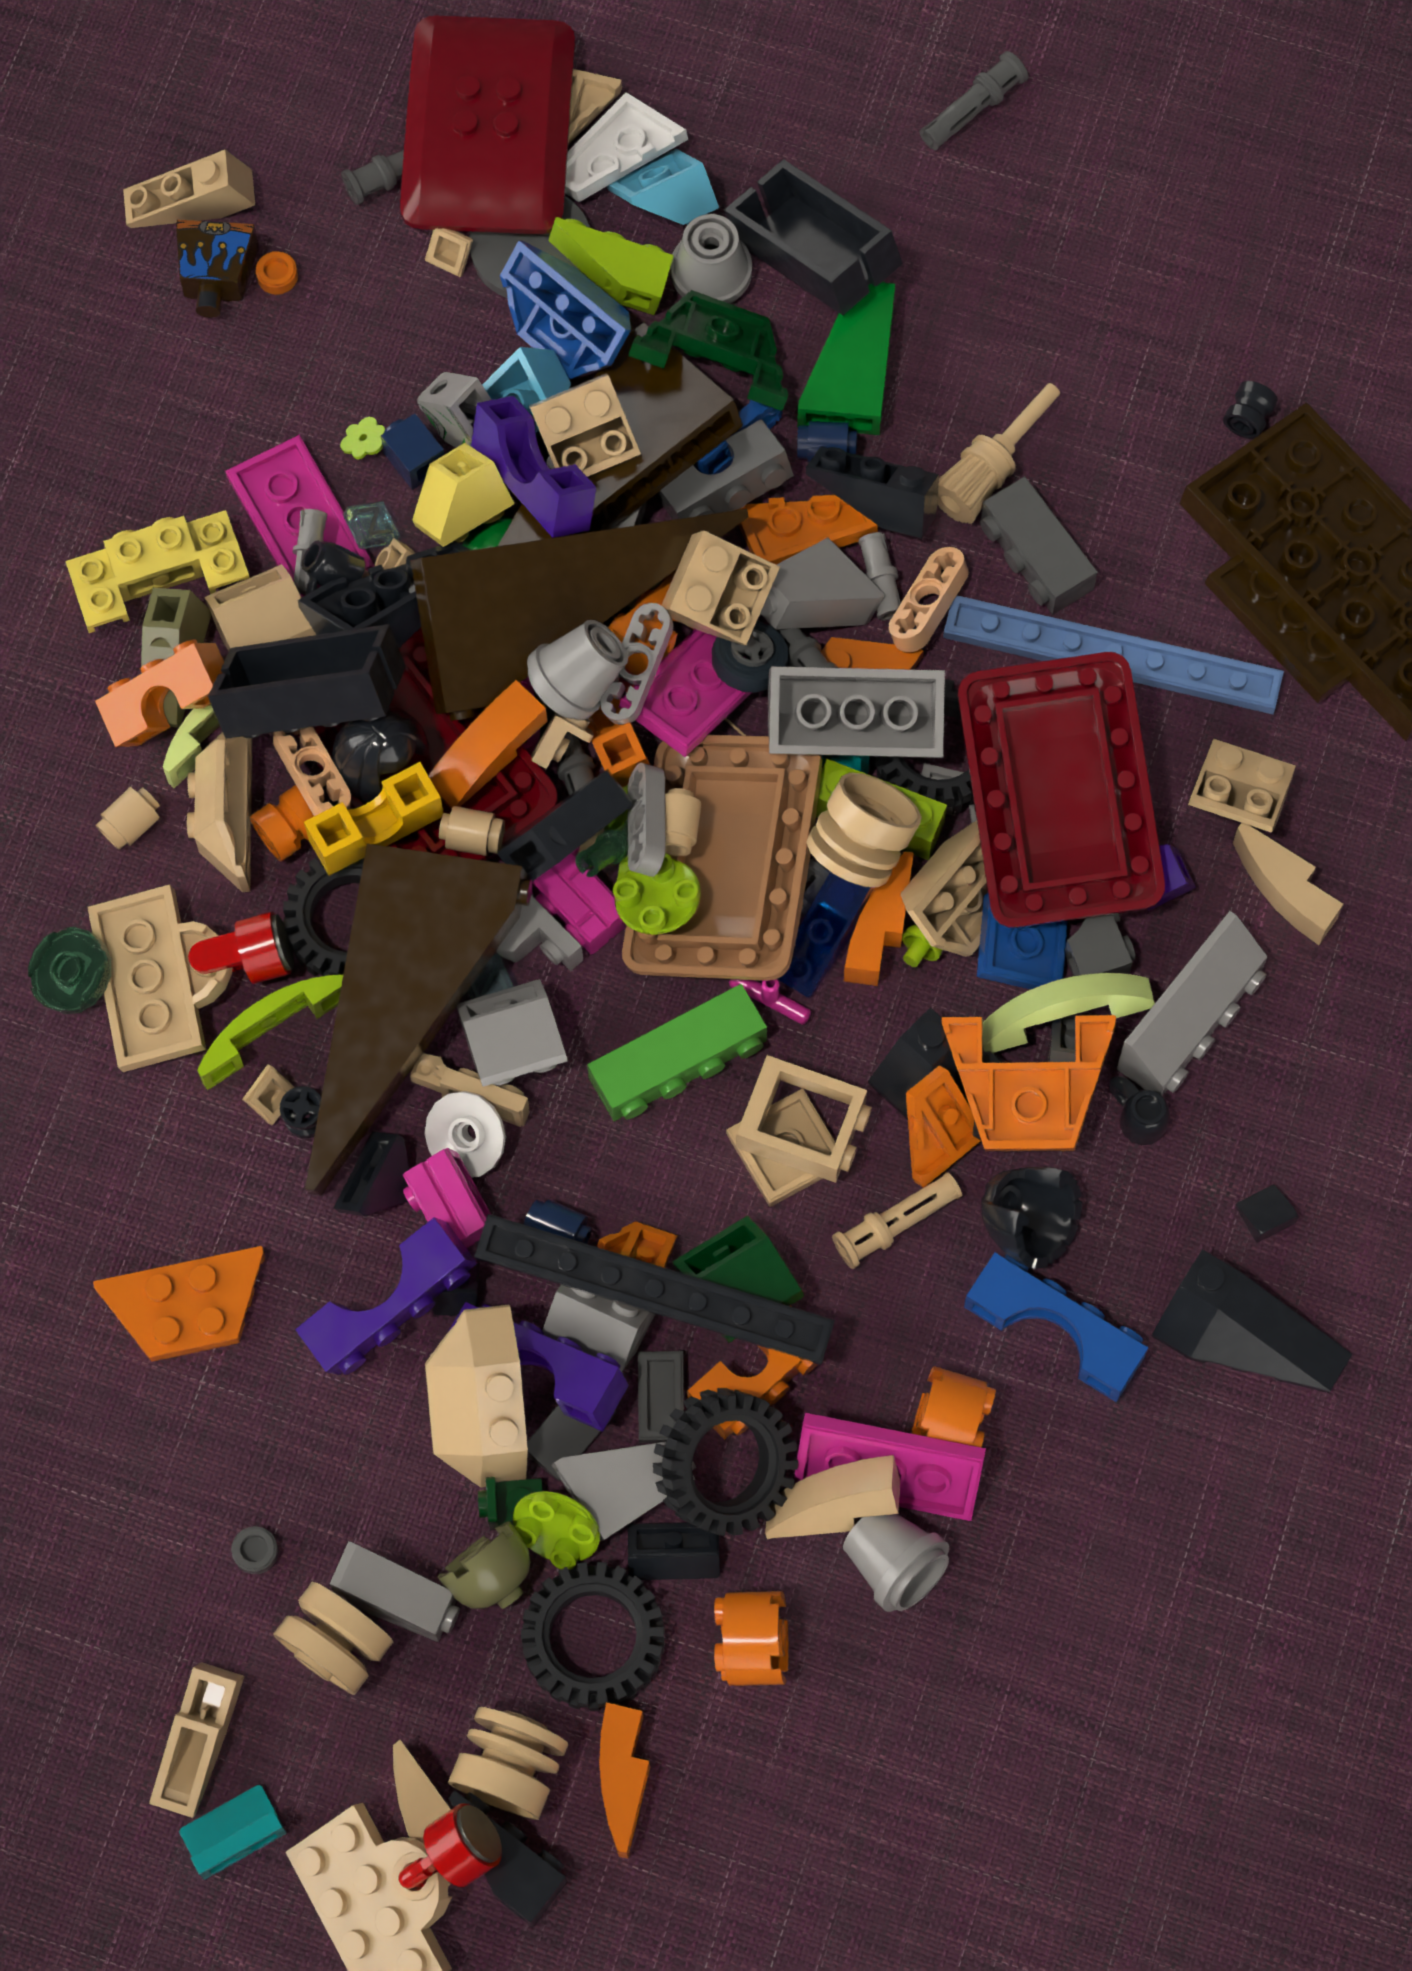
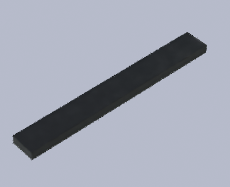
[474,1214,835,1365]

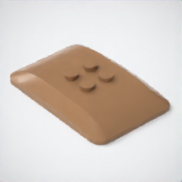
[622,735,822,981]

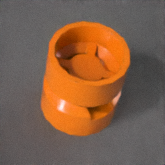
[249,785,314,862]

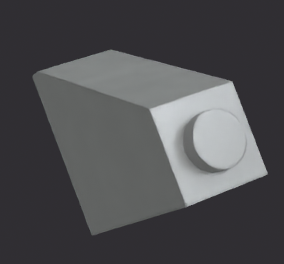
[760,538,885,629]
[551,1442,696,1541]
[330,1541,460,1642]

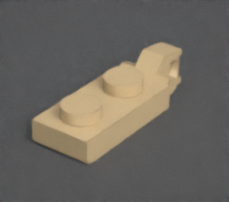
[410,1053,530,1127]

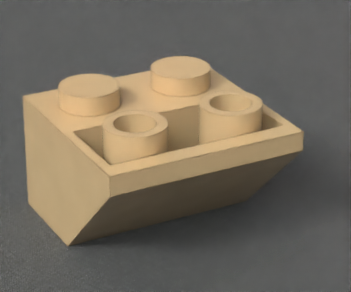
[529,373,641,477]
[661,530,780,646]
[205,564,316,651]
[1188,739,1296,832]

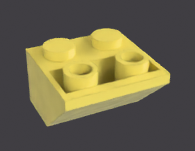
[412,443,514,547]

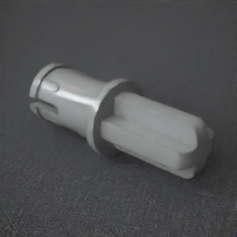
[292,509,327,595]

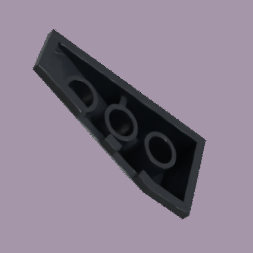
[298,541,470,648]
[1151,1249,1352,1393]

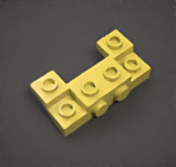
[65,510,250,633]

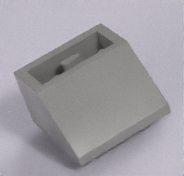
[457,979,568,1086]
[542,1285,655,1372]

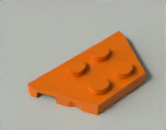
[93,1246,265,1362]

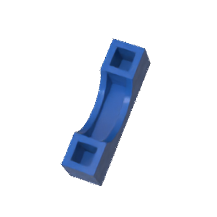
[964,1252,1148,1402]

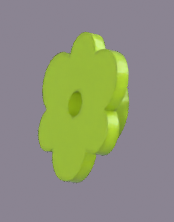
[340,417,386,460]

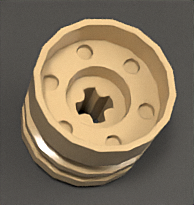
[806,773,922,887]
[448,1707,568,1820]

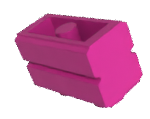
[533,851,626,954]
[403,1148,491,1248]

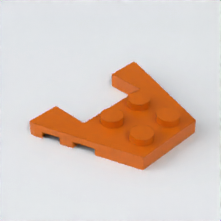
[942,1015,1116,1151]

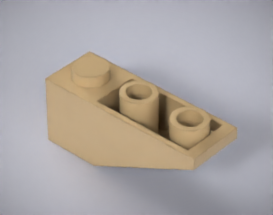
[123,150,255,228]

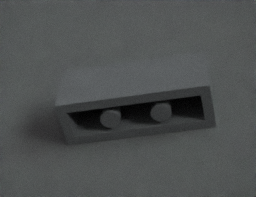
[980,476,1097,615]

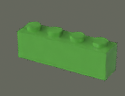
[587,984,767,1122]

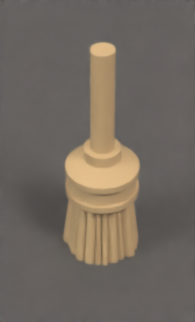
[937,383,1060,524]

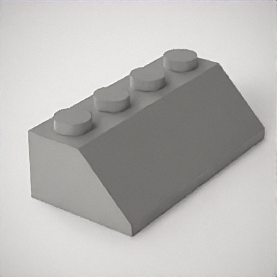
[768,666,945,758]
[1117,911,1267,1096]

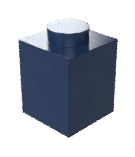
[381,413,444,490]

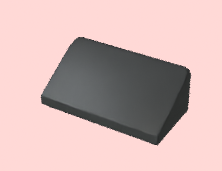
[527,1405,617,1482]

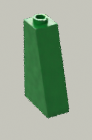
[797,281,895,435]

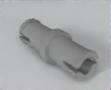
[858,532,901,621]

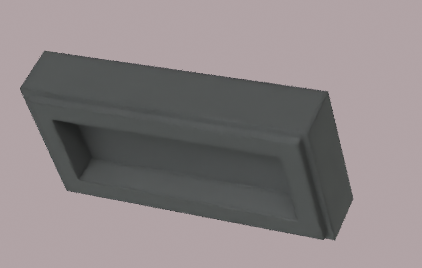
[638,1351,684,1443]

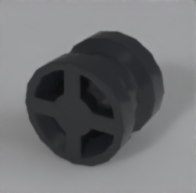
[280,1086,321,1138]

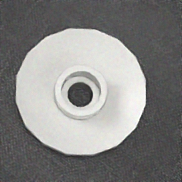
[425,1091,506,1178]

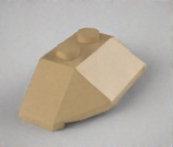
[187,732,252,892]
[900,820,988,957]
[425,1305,528,1488]

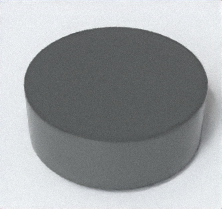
[231,1526,279,1575]

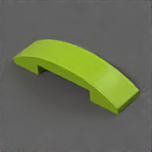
[197,975,343,1090]

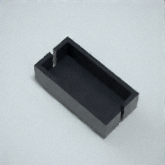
[724,159,903,316]
[208,624,406,739]

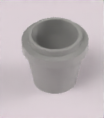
[670,214,752,304]
[527,620,628,720]
[843,1514,949,1612]

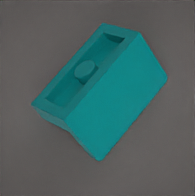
[179,1785,287,1880]

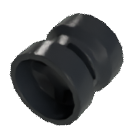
[1223,381,1278,439]

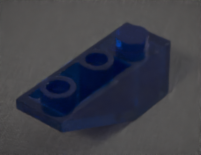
[777,872,875,998]

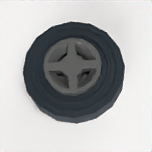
[712,621,788,693]

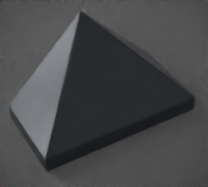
[334,1131,409,1216]

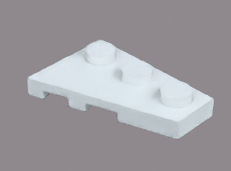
[565,93,688,202]

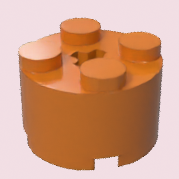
[911,1366,996,1447]
[714,1591,789,1686]

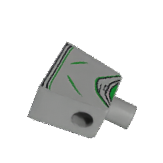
[418,372,492,448]

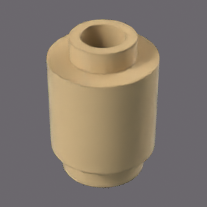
[95,787,160,850]
[665,788,701,856]
[439,806,505,856]

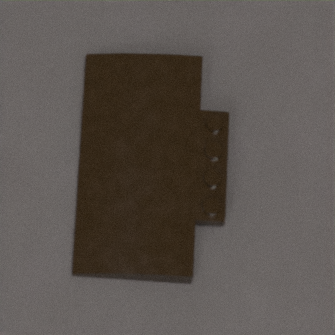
[1179,402,1412,741]

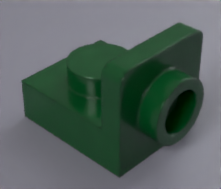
[478,1477,543,1531]

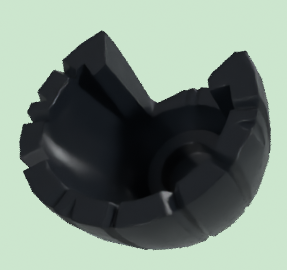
[331,706,429,802]
[981,1167,1082,1269]

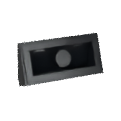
[628,1523,720,1580]

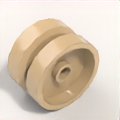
[273,1582,393,1695]

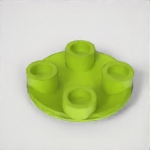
[613,853,701,935]
[513,1491,600,1570]

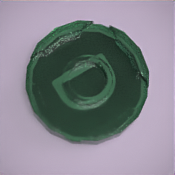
[28,927,111,1014]

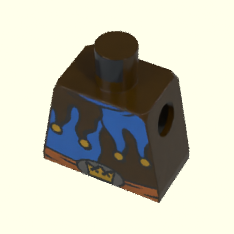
[176,219,259,318]

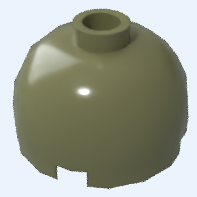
[437,1521,531,1609]

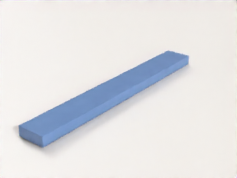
[943,595,1284,714]

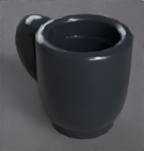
[301,540,365,595]
[1109,1075,1170,1145]

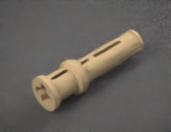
[832,1172,962,1269]

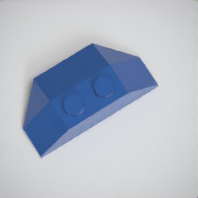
[500,240,631,380]

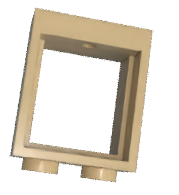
[736,1055,872,1183]

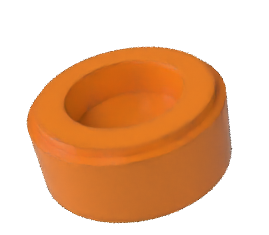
[256,251,298,295]

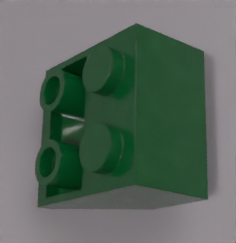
[672,1215,804,1343]

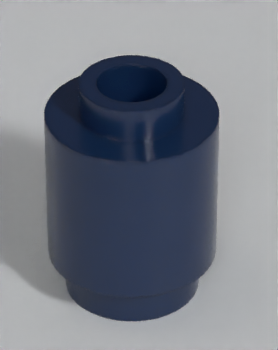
[797,421,857,463]
[523,1199,592,1244]

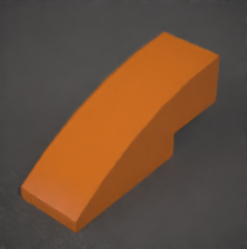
[428,680,547,809]
[843,851,914,986]
[599,1702,650,1859]

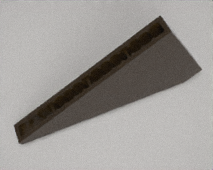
[498,322,743,546]
[411,509,749,721]
[305,844,532,1196]

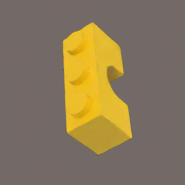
[304,762,443,876]

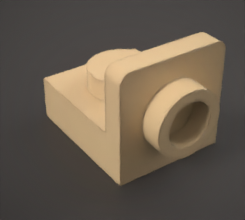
[531,712,594,769]

